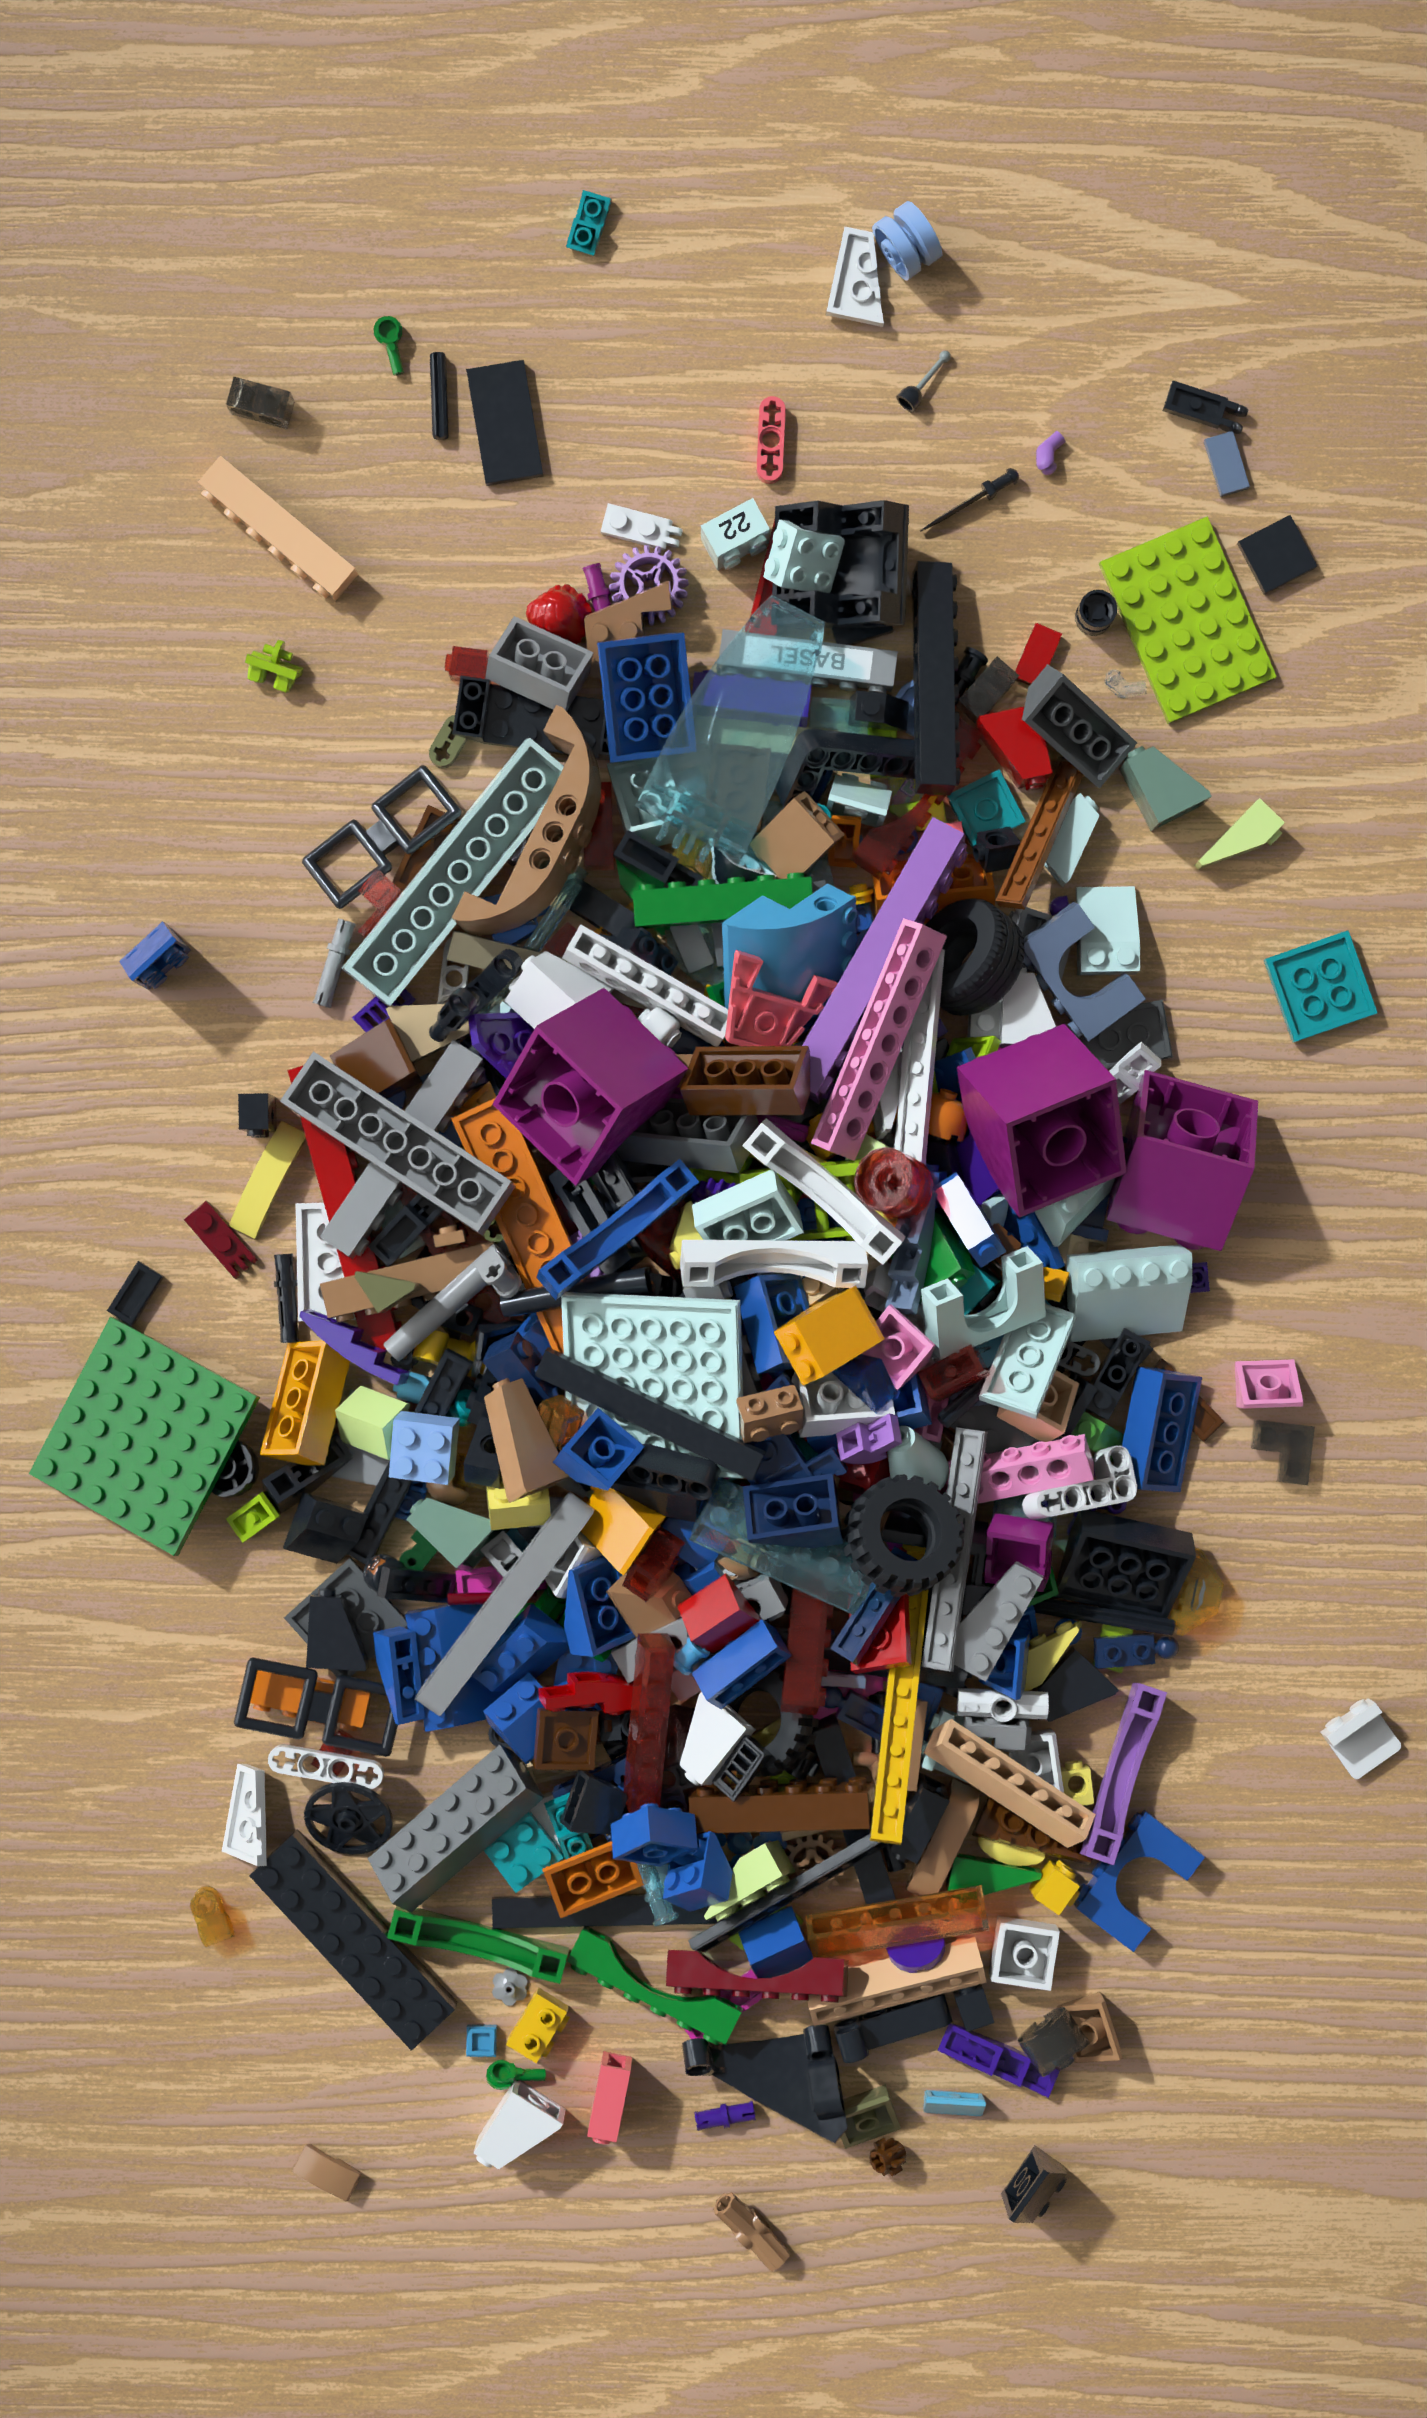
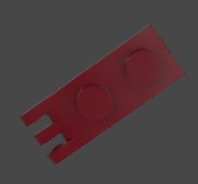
[184,1201,259,1280]

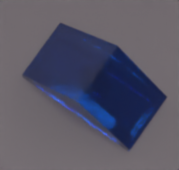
[832,1354,897,1414]

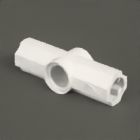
[957,1688,1049,1722]

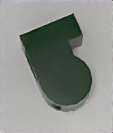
[399,1530,438,1570]

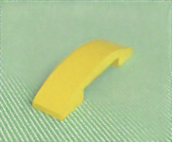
[229,1121,306,1239]

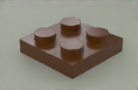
[533,1708,599,1770]

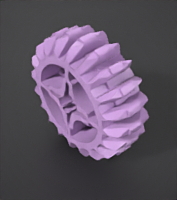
[609,545,689,625]

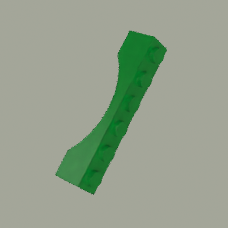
[387,1906,569,1984]
[566,1926,743,2045]

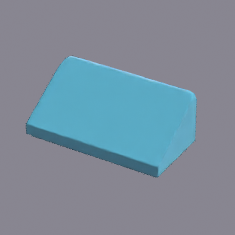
[923,2090,986,2116]

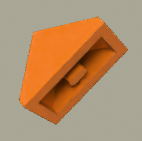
[827,815,861,868]

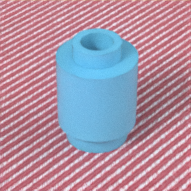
[393,1370,431,1404]

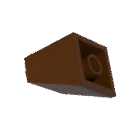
[330,1018,422,1099]

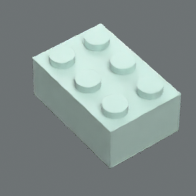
[692,1169,804,1241]

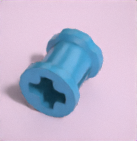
[670,1637,710,1676]

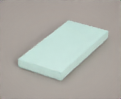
[979,1304,1077,1419]

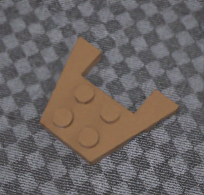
[584,581,673,679]

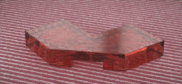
[358,869,400,938]

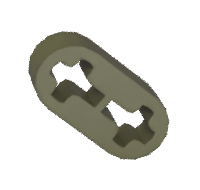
[429,715,467,769]

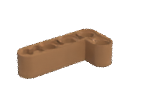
[906,1779,980,1901]

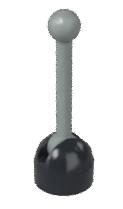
[896,351,951,412]

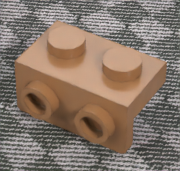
[736,1385,803,1443]

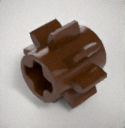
[870,2137,906,2176]

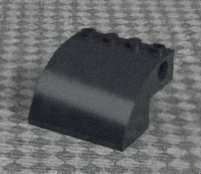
[771,500,909,628]

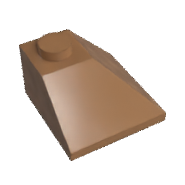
[606,1552,692,1637]

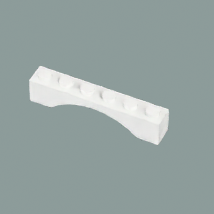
[742,1118,906,1265]
[680,1240,868,1288]

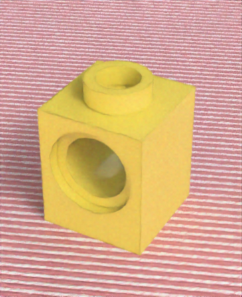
[1061,1760,1094,1805]

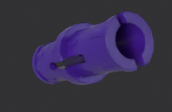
[694,2101,756,2131]

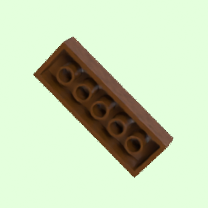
[689,1777,875,1834]

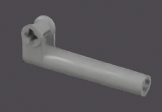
[383,1243,522,1361]

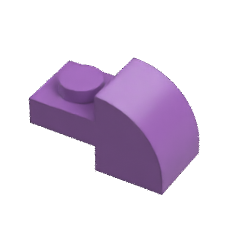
[836,1413,902,1464]

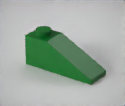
[946,1853,1042,1900]

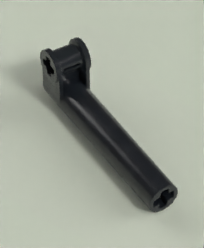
[500,1267,656,1317]

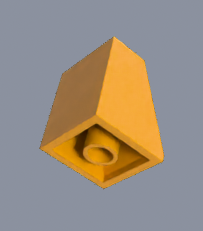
[774,1285,885,1385]
[581,1486,666,1575]

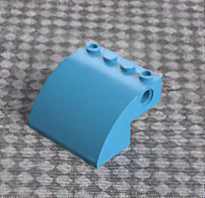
[722,883,857,1018]

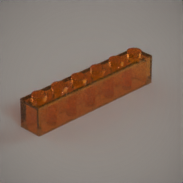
[805,1885,990,1958]

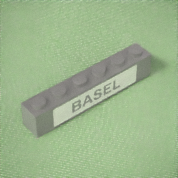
[718,629,898,694]

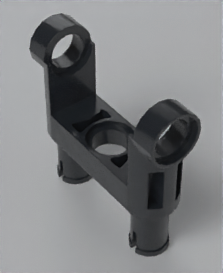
[429,949,523,1042]

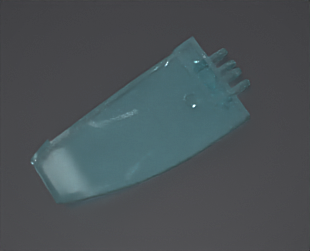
[635,595,825,863]

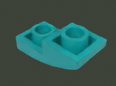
[566,190,612,256]
[544,1793,593,1859]

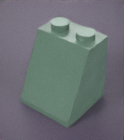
[1119,746,1212,831]
[406,1498,510,1572]

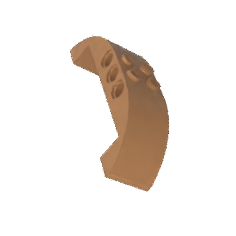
[452,705,601,935]

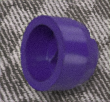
[1049,895,1069,916]

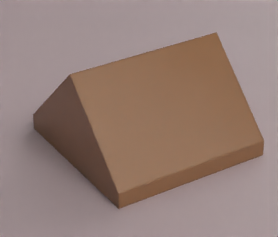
[1057,1992,1123,2063]

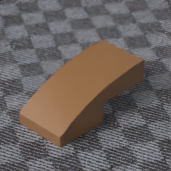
[292,2144,362,2201]

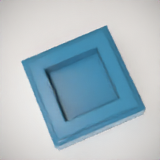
[466,2024,497,2057]

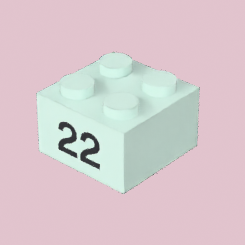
[701,498,770,570]

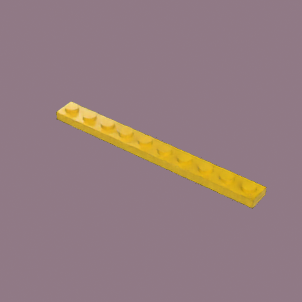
[870,1544,928,1845]

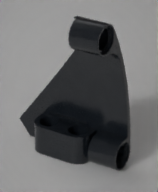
[682,2024,848,2144]

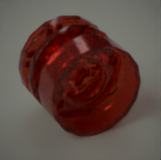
[854,1147,933,1219]

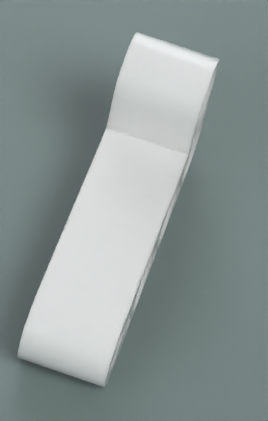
[1022,1445,1137,1520]

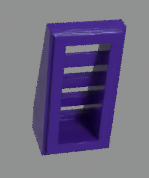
[352,989,416,1032]

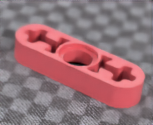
[756,396,786,484]

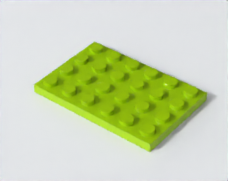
[1099,516,1277,724]

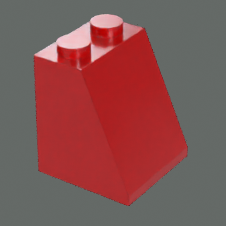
[974,707,1053,791]

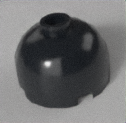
[212,1440,259,1498]

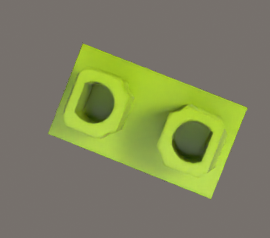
[245,640,304,692]

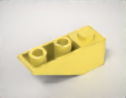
[1024,1620,1082,1691]

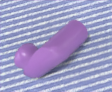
[1036,431,1066,475]

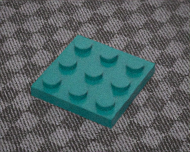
[1263,930,1378,1043]

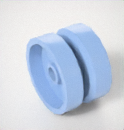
[872,201,943,281]

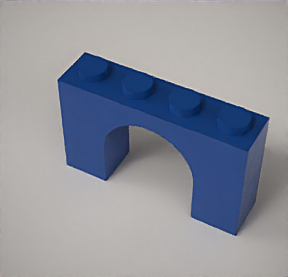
[1074,1809,1205,1952]

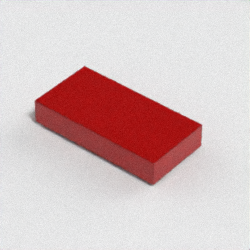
[1012,623,1062,685]

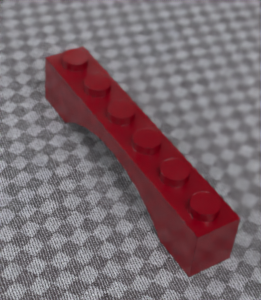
[666,1950,849,2003]

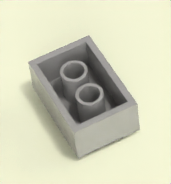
[485,616,594,712]

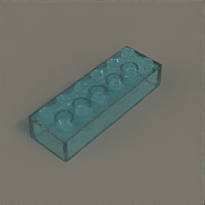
[689,1477,871,1615]

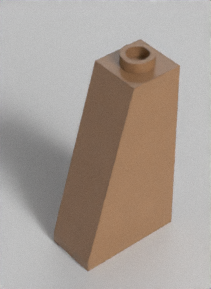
[484,1378,569,1503]

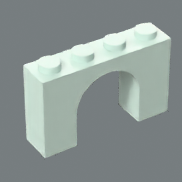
[921,1246,1046,1361]

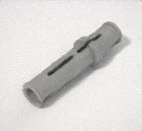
[312,918,356,1008]

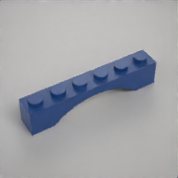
[536,1159,699,1300]

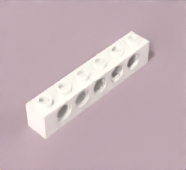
[562,925,728,1047]

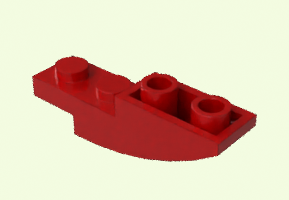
[538,1672,663,1715]

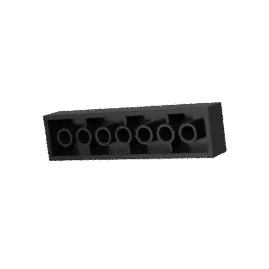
[249,1829,458,2051]

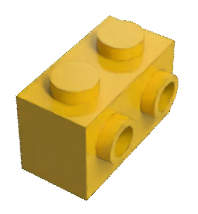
[1029,1859,1080,1915]
[506,1987,570,2063]

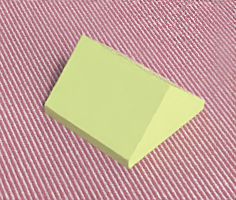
[335,1386,411,1460]

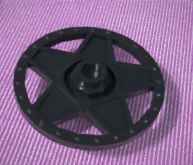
[304,1782,393,1855]

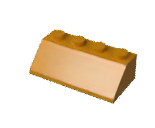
[260,1341,350,1465]

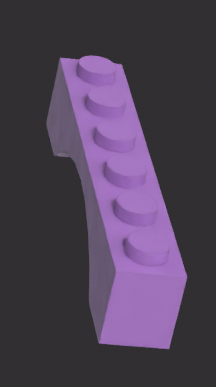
[1080,1683,1167,1865]

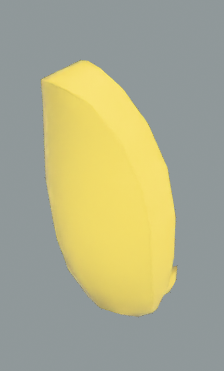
[978,1837,1045,1866]

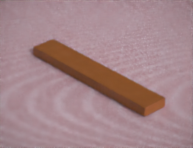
[995,757,1083,910]

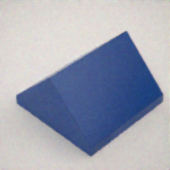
[979,1628,1030,1700]
[739,1905,815,1979]

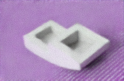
[1109,1042,1161,1105]

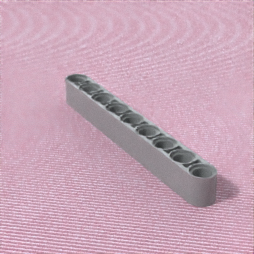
[415,1492,595,1716]

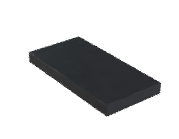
[466,359,543,486]

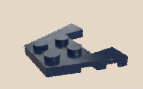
[747,1370,848,1485]

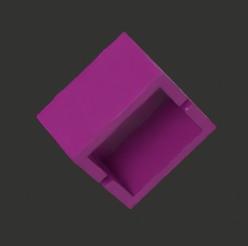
[984,1513,1054,1592]

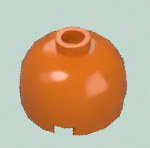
[928,1088,968,1142]

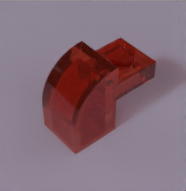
[622,1526,685,1602]

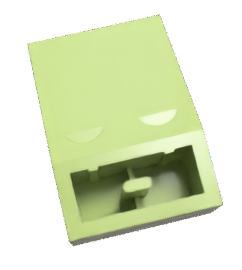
[704,1840,796,1922]

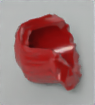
[526,584,592,645]

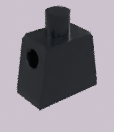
[560,1770,636,1835]

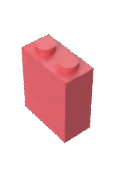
[587,2051,632,2144]

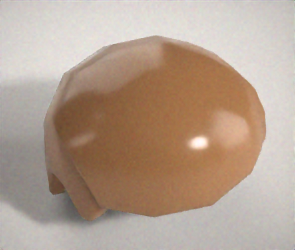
[426,1476,469,1506]

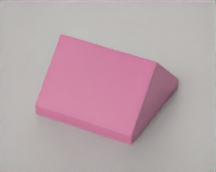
[860,1304,936,1390]
[1235,1359,1303,1409]

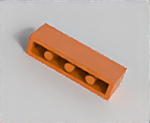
[250,1671,372,1731]

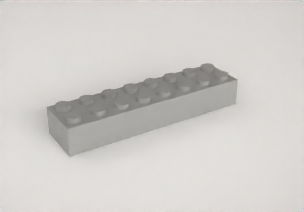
[280,1051,516,1236]

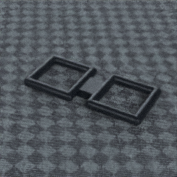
[302,765,462,909]
[234,1657,398,1757]

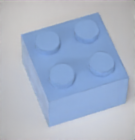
[389,1411,460,1485]

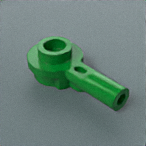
[373,316,404,376]
[486,2060,546,2090]

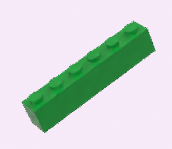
[632,872,813,929]

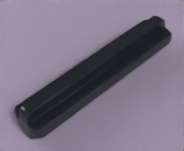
[430,352,449,440]

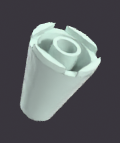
[887,1426,949,1491]

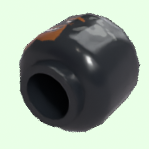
[363,1554,405,1593]

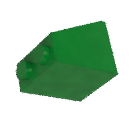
[890,1212,975,1305]

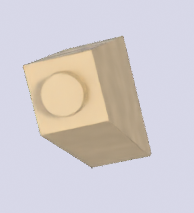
[386,1004,470,1063]

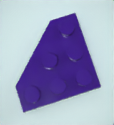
[468,1013,534,1079]

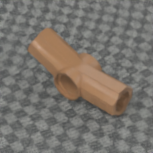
[713,2192,790,2272]

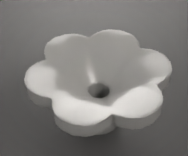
[492,1967,528,2006]

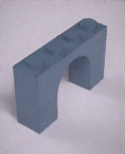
[1023,902,1146,1041]

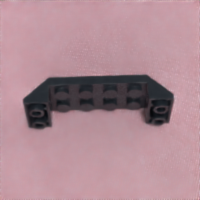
[452,676,610,760]

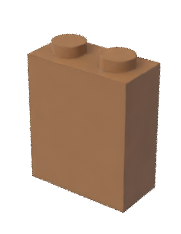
[749,791,845,879]

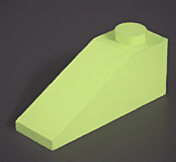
[1194,798,1285,869]

